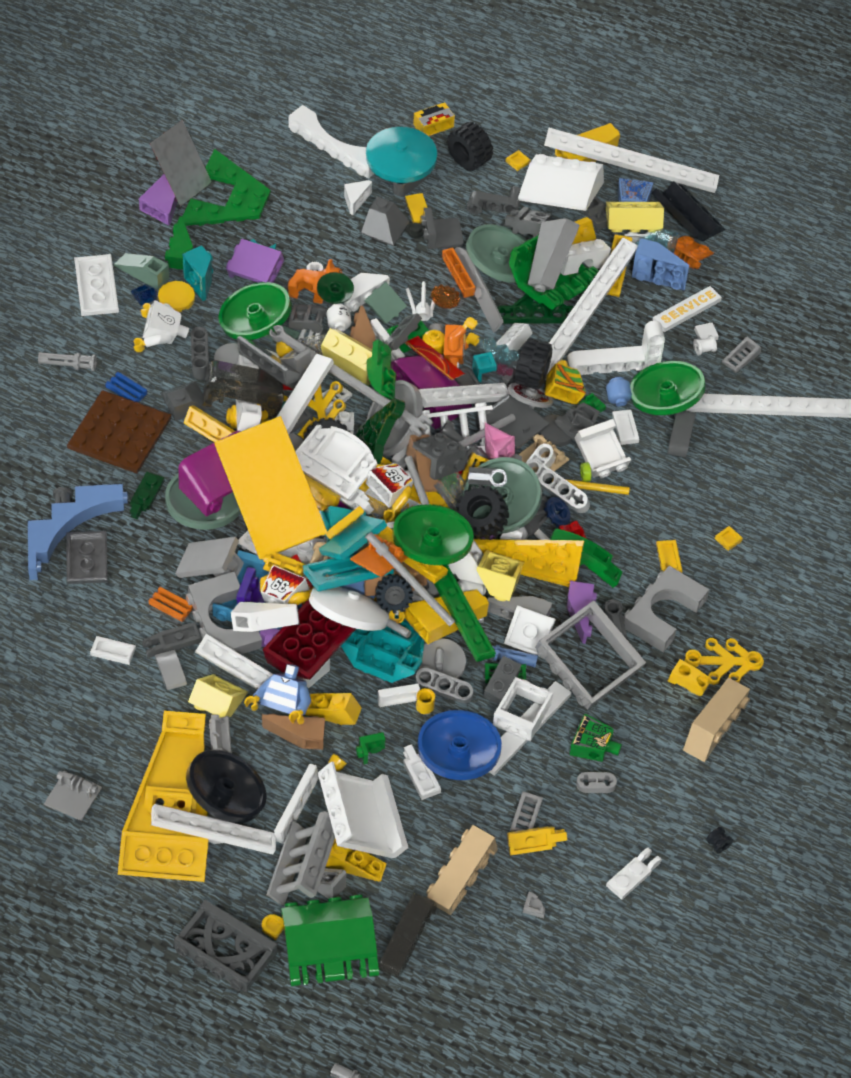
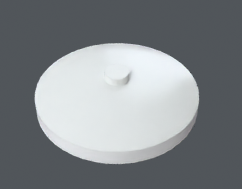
[309,587,389,631]

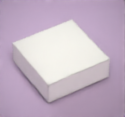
[694,323,719,340]

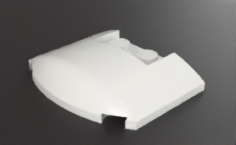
[295,425,377,500]

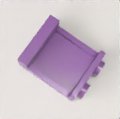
[226,239,284,283]

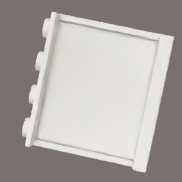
[318,762,408,858]

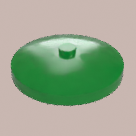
[218,282,292,340]
[630,361,706,415]
[392,504,474,565]

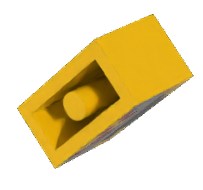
[413,102,455,136]

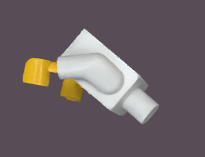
[134,300,189,352]

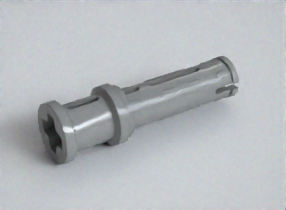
[38,352,97,371]

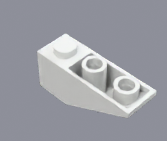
[231,602,299,632]

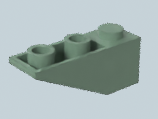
[114,253,169,290]

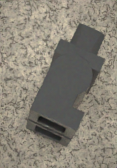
[504,207,551,238]

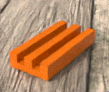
[148,587,193,622]

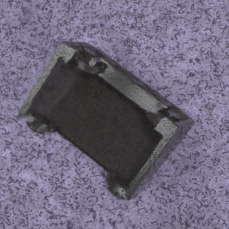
[202,360,284,419]

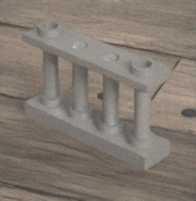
[266,811,335,905]

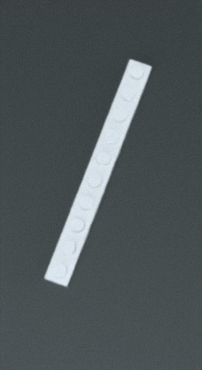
[544,128,719,193]
[545,238,638,380]
[686,394,851,418]

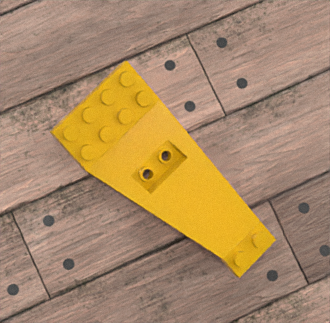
[118,711,209,882]

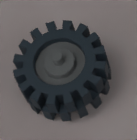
[375,574,413,613]

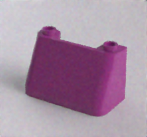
[391,355,472,429]
[178,431,241,517]

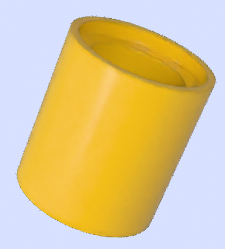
[416,688,435,714]

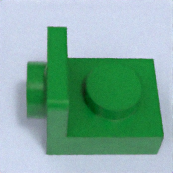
[356,732,386,764]

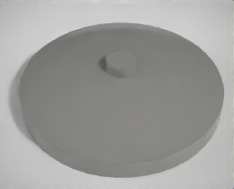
[366,380,423,456]

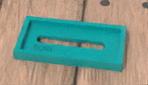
[303,552,394,592]

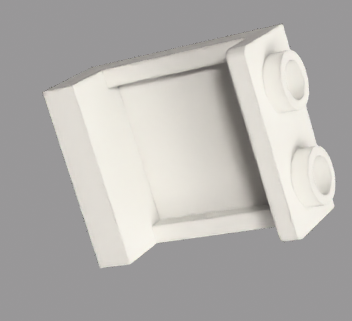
[575,419,631,478]

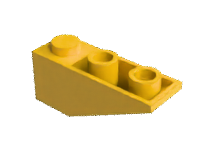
[305,693,362,725]
[326,839,387,882]

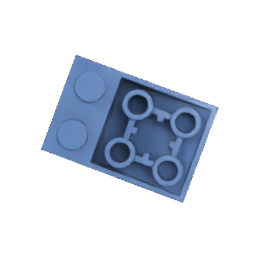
[632,238,689,290]

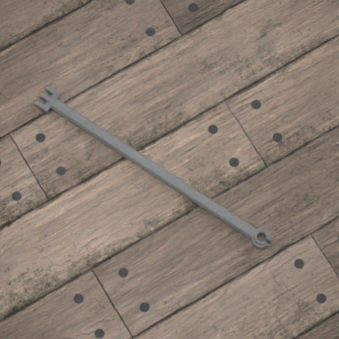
[269,325,433,437]

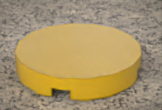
[158,281,195,312]

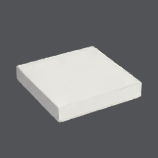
[504,605,556,657]

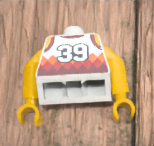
[359,463,413,522]
[260,565,315,605]

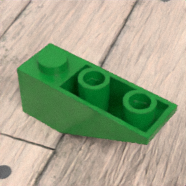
[165,216,193,270]

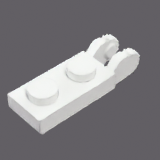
[606,847,662,900]

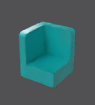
[472,352,497,383]

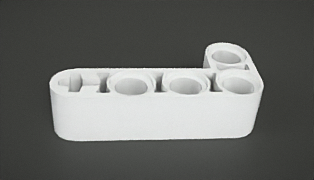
[526,444,590,513]

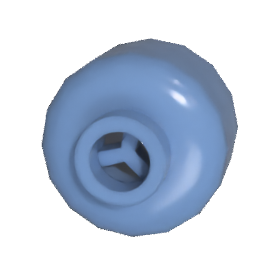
[606,377,632,407]

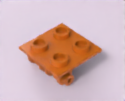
[668,236,714,269]
[350,534,408,577]

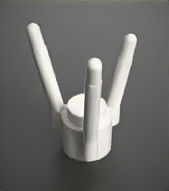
[406,281,438,321]

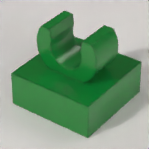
[579,393,606,413]

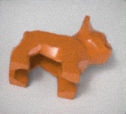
[288,259,343,304]

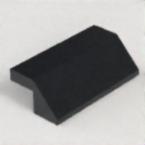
[652,181,726,241]

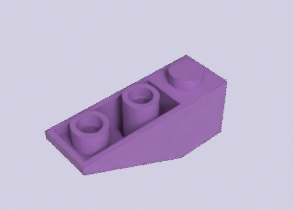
[566,581,597,644]

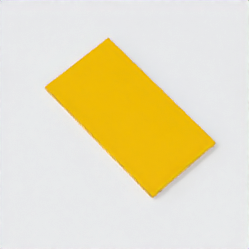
[214,416,327,560]

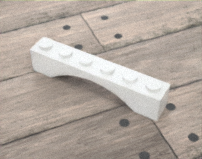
[289,105,375,179]
[234,355,262,432]

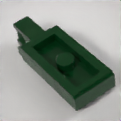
[130,472,165,519]

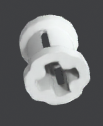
[693,335,717,356]

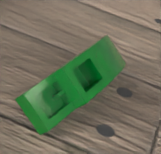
[367,339,396,400]
[550,529,623,588]

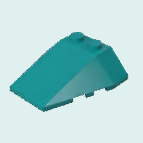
[341,615,424,683]

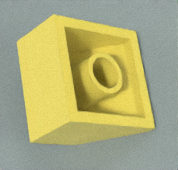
[188,674,248,718]

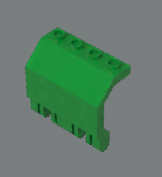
[509,234,599,310]
[280,895,379,986]

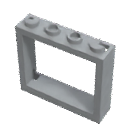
[535,600,646,710]

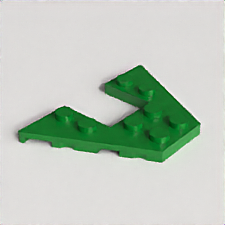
[182,149,271,226]

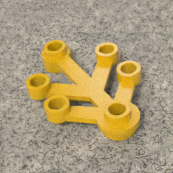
[307,381,346,422]
[684,638,764,685]

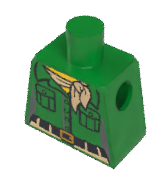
[570,714,622,762]

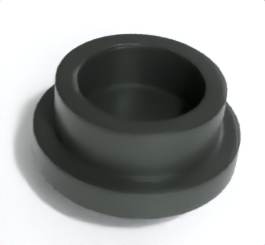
[407,223,425,239]

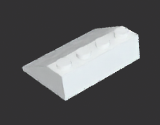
[518,154,604,211]

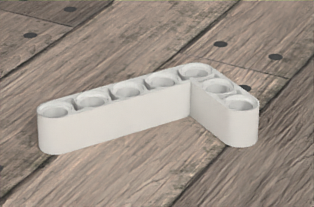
[567,321,665,375]

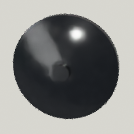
[186,750,267,823]

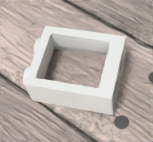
[493,677,553,741]

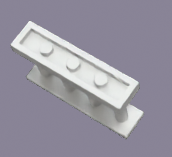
[422,402,493,453]

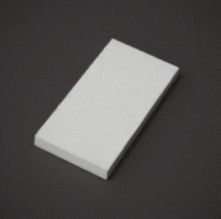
[74,254,119,316]

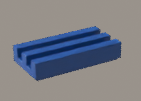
[106,372,147,403]

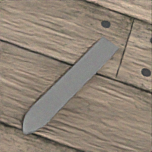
[455,247,504,332]

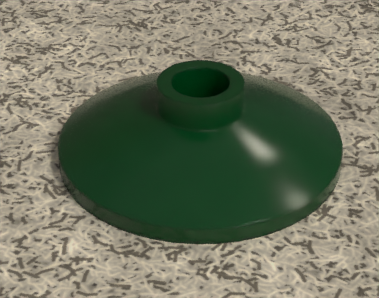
[317,272,354,304]

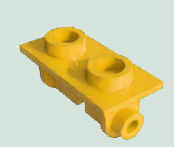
[263,551,306,577]

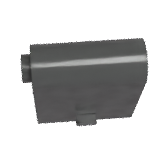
[476,394,549,450]

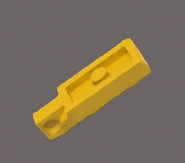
[507,826,567,855]

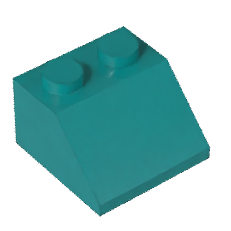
[183,245,213,301]

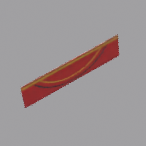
[405,336,465,380]

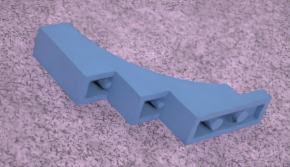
[28,484,128,580]

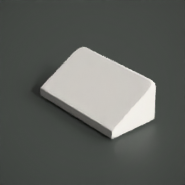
[494,323,533,356]

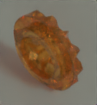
[431,284,461,309]

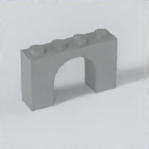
[623,566,709,652]
[186,572,262,654]

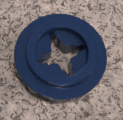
[544,497,571,527]

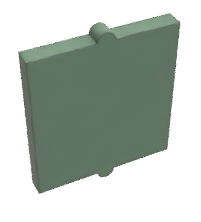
[364,282,407,324]

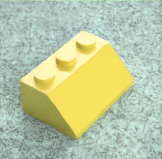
[606,202,664,233]
[321,328,372,386]
[477,550,524,601]

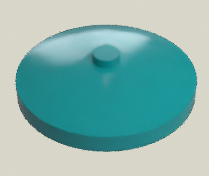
[366,127,437,183]

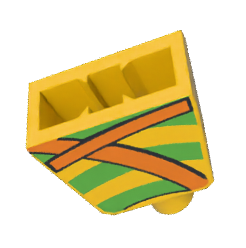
[545,360,586,404]

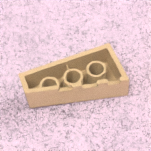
[683,677,750,762]
[426,825,498,915]

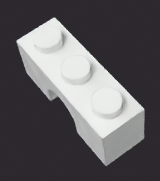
[560,239,611,275]

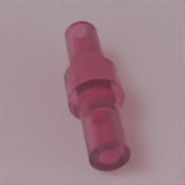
[496,363,513,376]

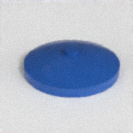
[417,710,502,780]

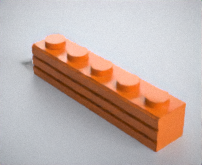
[442,247,476,298]

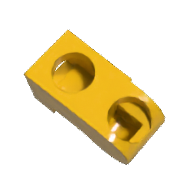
[668,659,711,696]

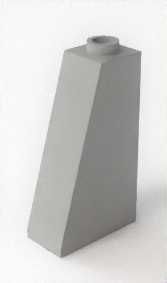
[528,218,579,292]

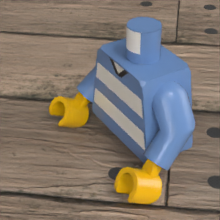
[244,664,311,725]

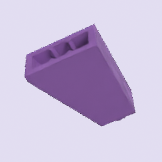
[139,174,177,226]

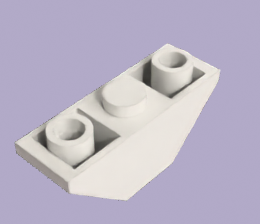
[344,273,390,312]

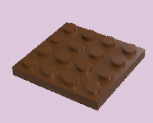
[67,390,171,474]

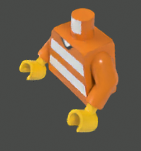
[444,317,480,369]

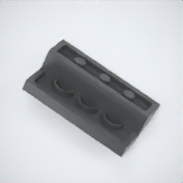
[237,336,303,390]

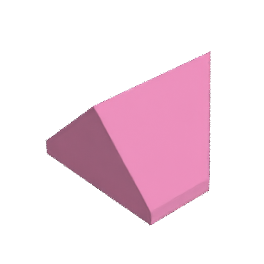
[485,423,515,460]

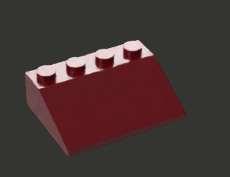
[263,599,356,680]

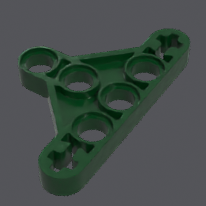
[497,294,574,324]
[355,398,405,464]

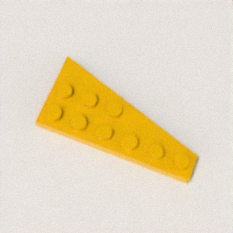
[474,539,584,587]

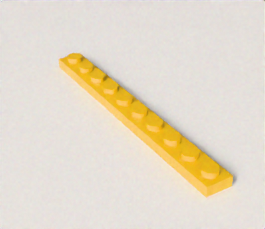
[184,406,341,511]

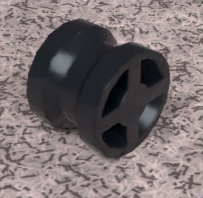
[706,827,733,854]

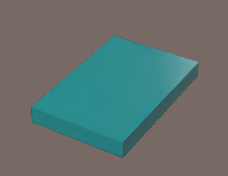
[319,515,387,560]

